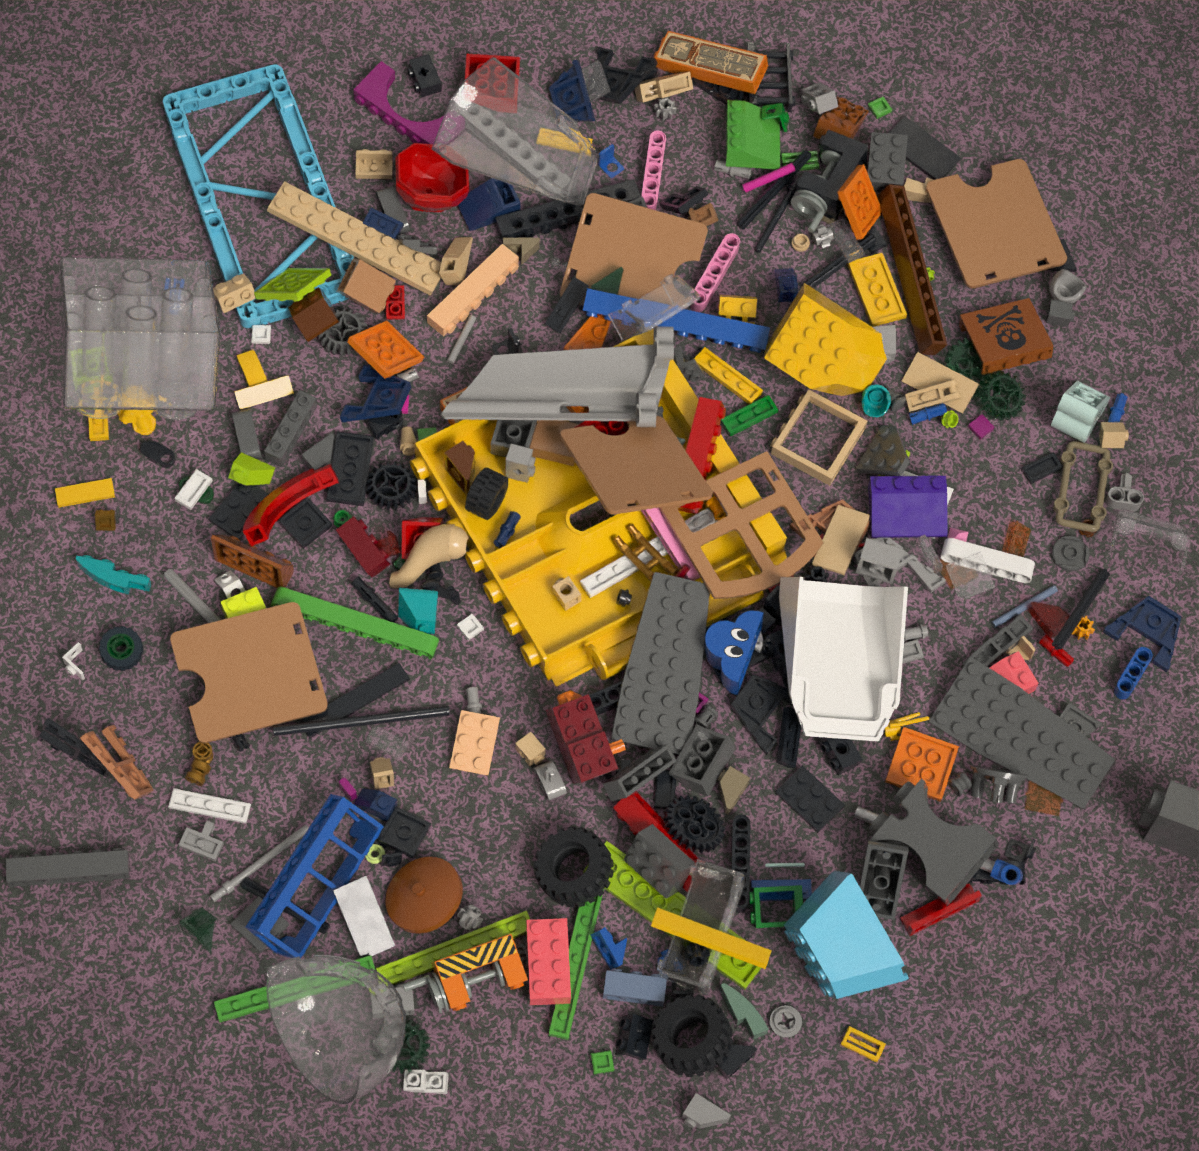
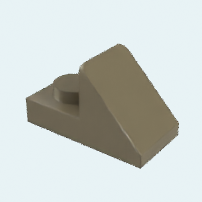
[503,238,540,265]

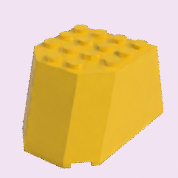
[764,283,887,396]

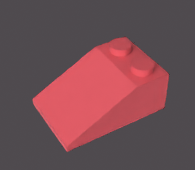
[989,651,1039,694]

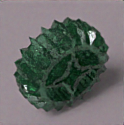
[976,371,1027,421]
[375,1018,430,1074]

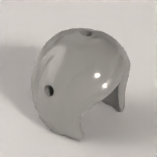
[1049,269,1087,303]

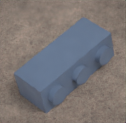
[603,969,667,1007]

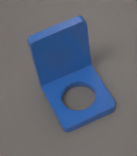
[598,144,624,178]

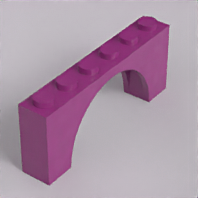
[353,61,465,146]

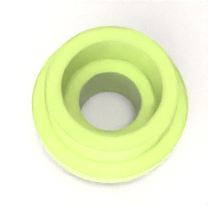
[365,844,385,864]

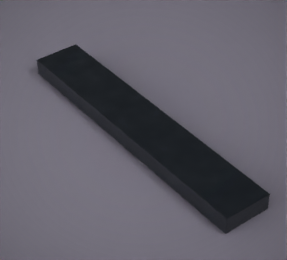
[299,663,410,739]

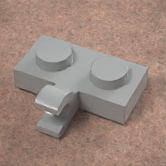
[179,821,224,862]

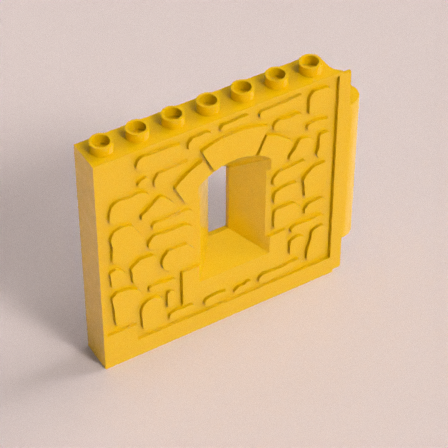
[410,327,787,687]

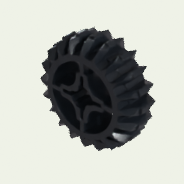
[366,461,417,511]

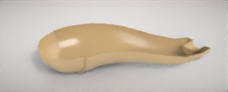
[389,524,469,589]

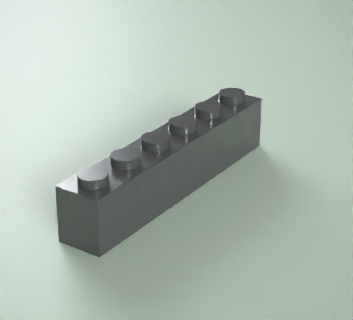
[6,848,130,887]

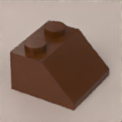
[288,287,339,342]
[444,441,476,496]

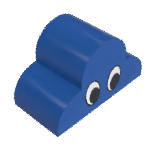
[705,611,763,695]

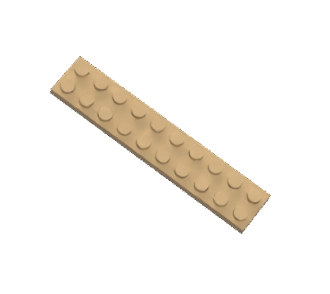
[267,181,441,296]

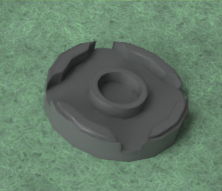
[1051,535,1090,572]

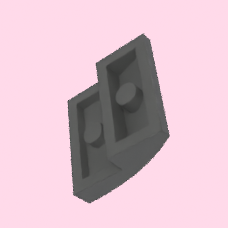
[230,896,289,953]

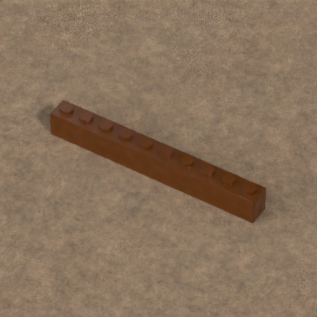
[878,184,947,355]

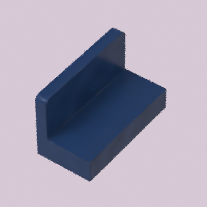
[363,208,404,240]

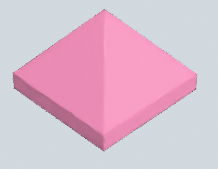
[948,528,968,542]

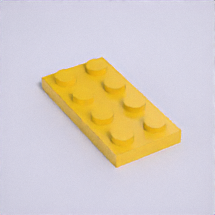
[847,253,907,327]

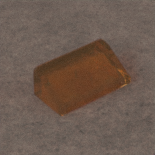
[1002,521,1031,557]

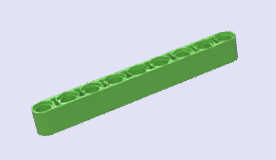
[271,587,439,659]

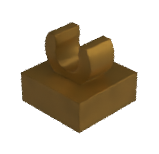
[95,510,116,531]

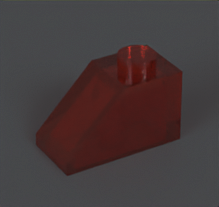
[1027,602,1070,639]

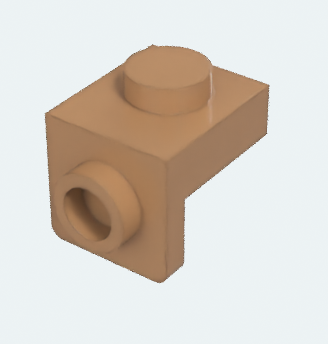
[688,203,719,227]

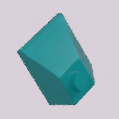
[398,588,438,634]

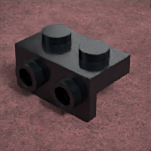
[615,1013,653,1060]

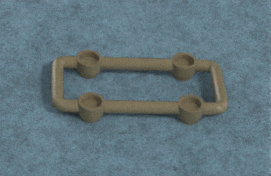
[1053,441,1113,532]

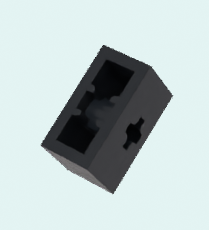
[407,54,442,98]

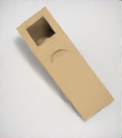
[439,237,473,286]

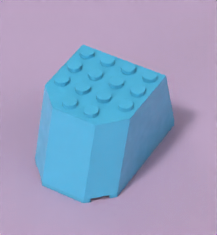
[784,871,909,999]

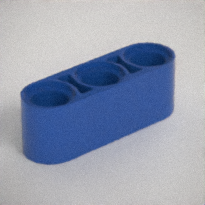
[1114,647,1153,699]

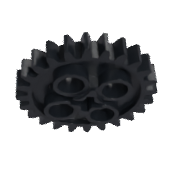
[663,795,726,853]

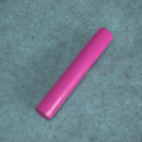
[742,163,796,192]

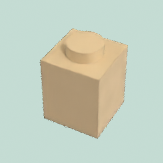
[1099,422,1129,448]

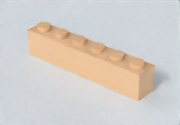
[427,244,519,336]

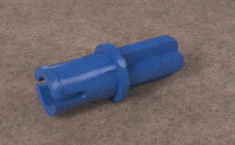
[1108,393,1127,422]
[909,403,947,425]

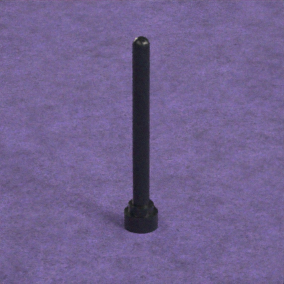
[754,179,797,253]

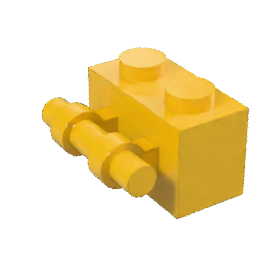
[718,295,757,324]

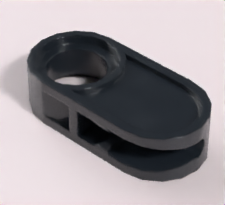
[140,440,176,468]

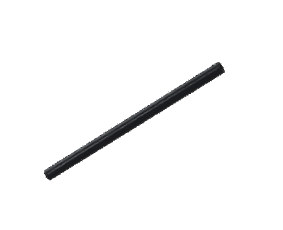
[273,706,450,736]

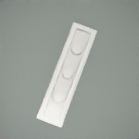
[168,788,251,823]

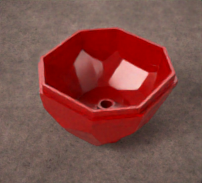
[395,143,469,212]

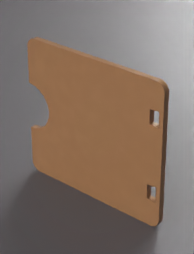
[926,159,1067,288]
[560,193,708,309]
[560,416,713,514]
[170,602,328,743]

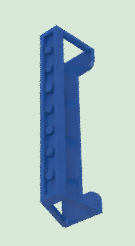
[245,794,384,960]

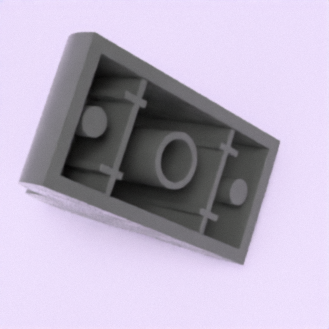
[859,840,908,920]

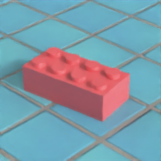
[526,918,571,1005]

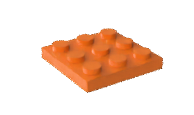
[837,164,882,240]
[347,321,424,379]
[885,727,959,802]

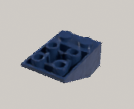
[458,173,521,231]

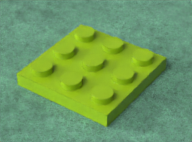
[254,268,331,302]

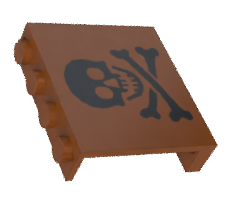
[959,298,1054,375]

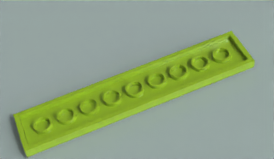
[583,841,761,990]

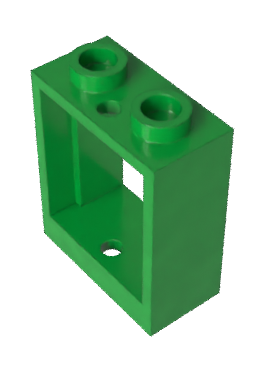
[749,885,803,928]

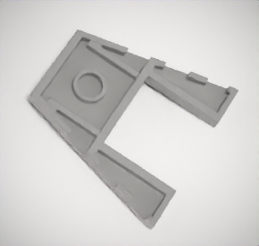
[853,538,946,593]

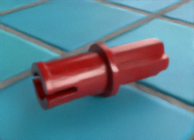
[1039,634,1074,667]

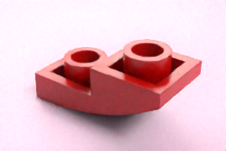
[386,285,405,320]

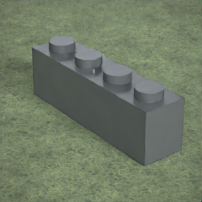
[603,744,677,801]

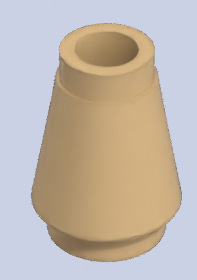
[400,427,417,456]

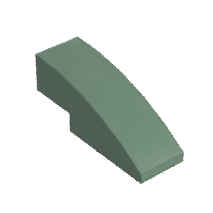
[719,983,769,1040]

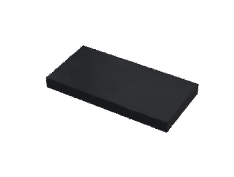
[889,116,961,180]
[326,431,374,506]

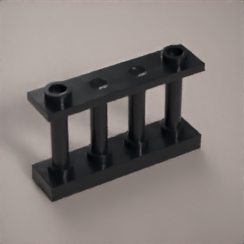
[746,42,796,112]

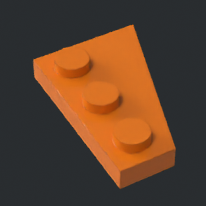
[563,315,612,350]

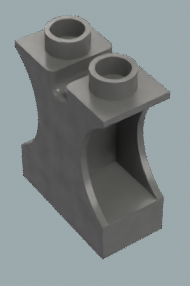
[869,778,999,906]

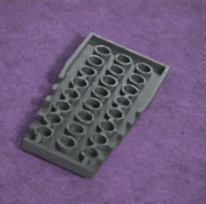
[610,572,710,755]
[928,657,1115,809]

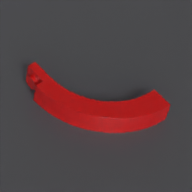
[243,464,339,547]

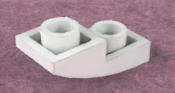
[403,1070,449,1094]

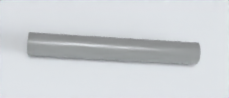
[447,315,476,364]

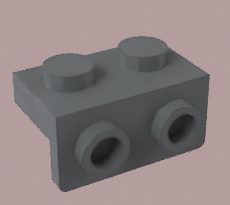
[674,346,705,382]

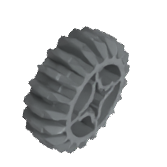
[318,308,367,357]

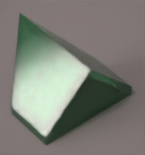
[591,267,624,295]
[179,907,217,954]

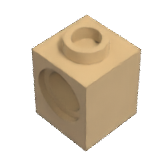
[552,576,582,611]
[515,732,546,766]

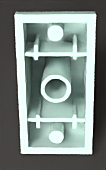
[1051,381,1111,443]

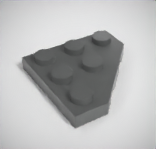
[856,425,910,476]

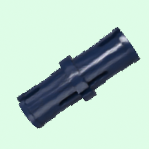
[493,511,521,548]

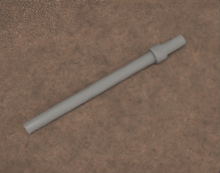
[210,824,309,902]

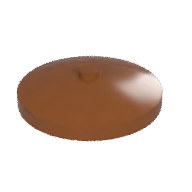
[385,857,463,934]

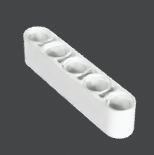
[941,538,1035,583]

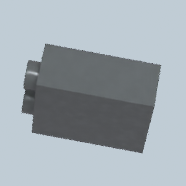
[1138,780,1199,861]

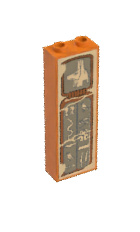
[654,31,768,94]

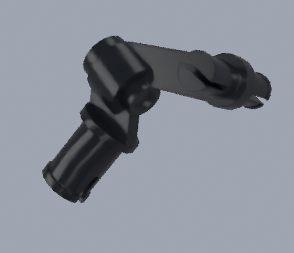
[422,563,461,605]

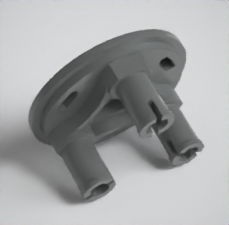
[970,765,1029,804]

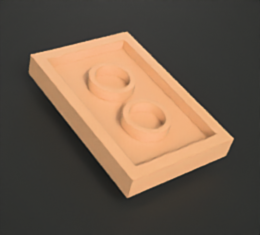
[449,710,500,776]

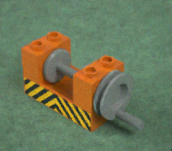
[403,934,528,1014]

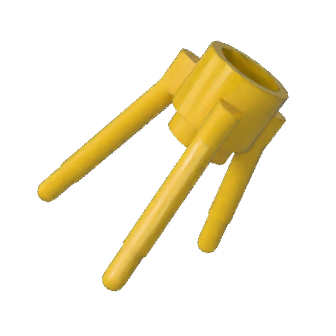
[884,712,929,741]

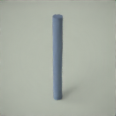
[991,585,1058,628]

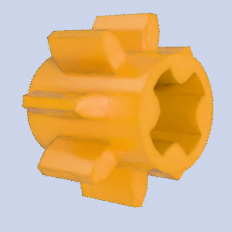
[1072,616,1095,640]

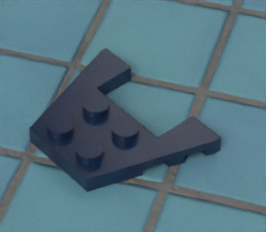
[340,365,411,422]
[1103,596,1182,672]

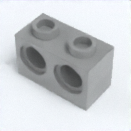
[801,82,838,114]

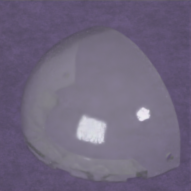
[266,955,406,1104]

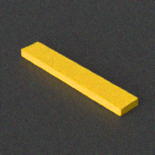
[651,907,772,969]

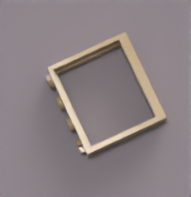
[770,390,868,486]

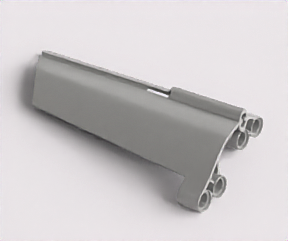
[440,326,674,427]

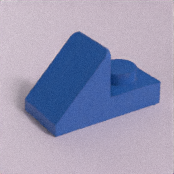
[590,927,627,969]

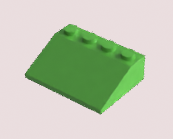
[726,100,780,169]

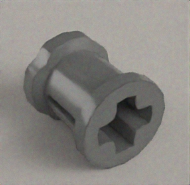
[694,705,718,729]

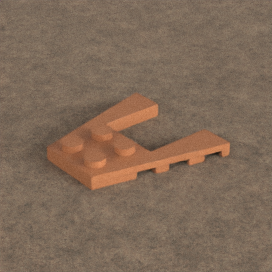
[80,725,154,800]

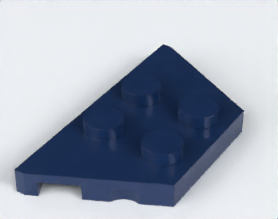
[549,59,596,122]

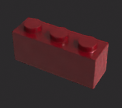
[336,516,390,577]

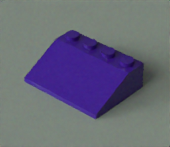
[868,476,948,538]

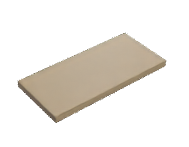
[902,352,979,414]
[812,505,870,575]

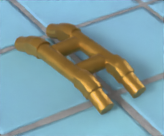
[613,523,679,581]

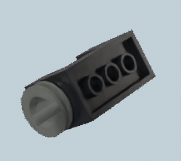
[791,130,868,233]

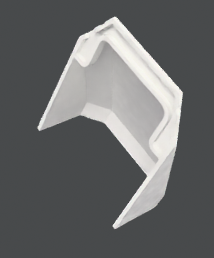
[779,577,908,741]

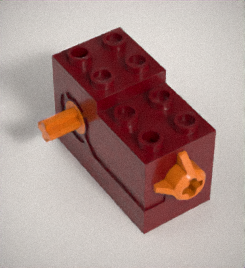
[545,690,626,784]

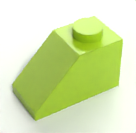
[228,452,276,485]

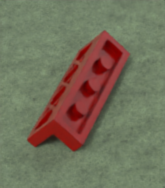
[900,883,982,936]

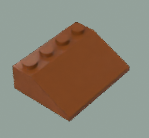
[211,535,294,588]

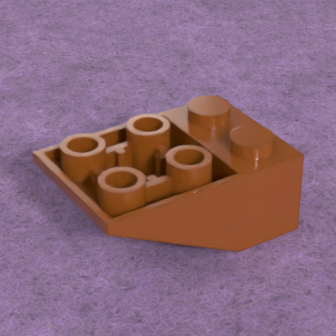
[813,96,869,139]

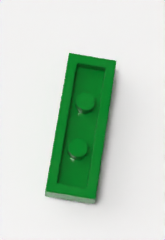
[720,395,778,437]

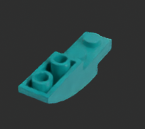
[76,555,151,595]

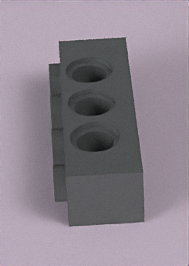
[264,390,317,467]

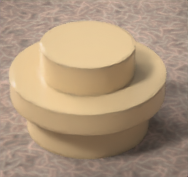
[791,234,810,252]

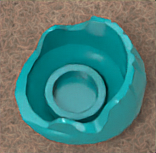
[861,384,891,418]

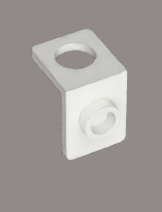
[215,570,245,599]
[62,642,85,680]

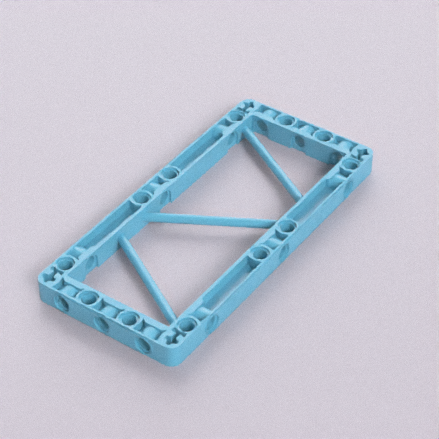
[163,64,354,328]

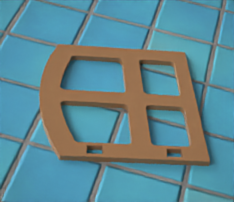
[659,451,824,599]

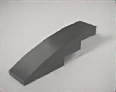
[962,614,1034,667]

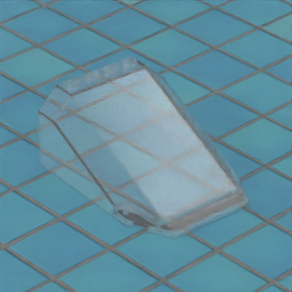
[432,57,599,206]

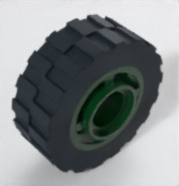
[99,626,144,671]

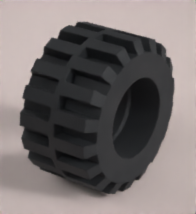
[465,467,509,520]

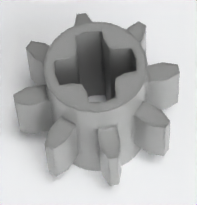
[654,97,677,121]
[812,224,834,249]
[457,905,483,930]

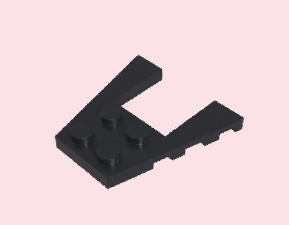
[38,718,110,778]

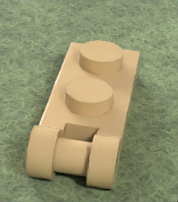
[905,380,960,413]

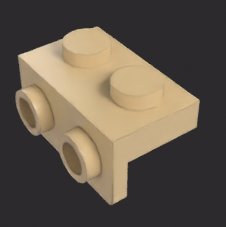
[356,149,393,179]
[210,274,256,313]

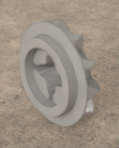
[770,1006,802,1038]

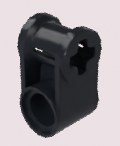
[366,411,403,439]

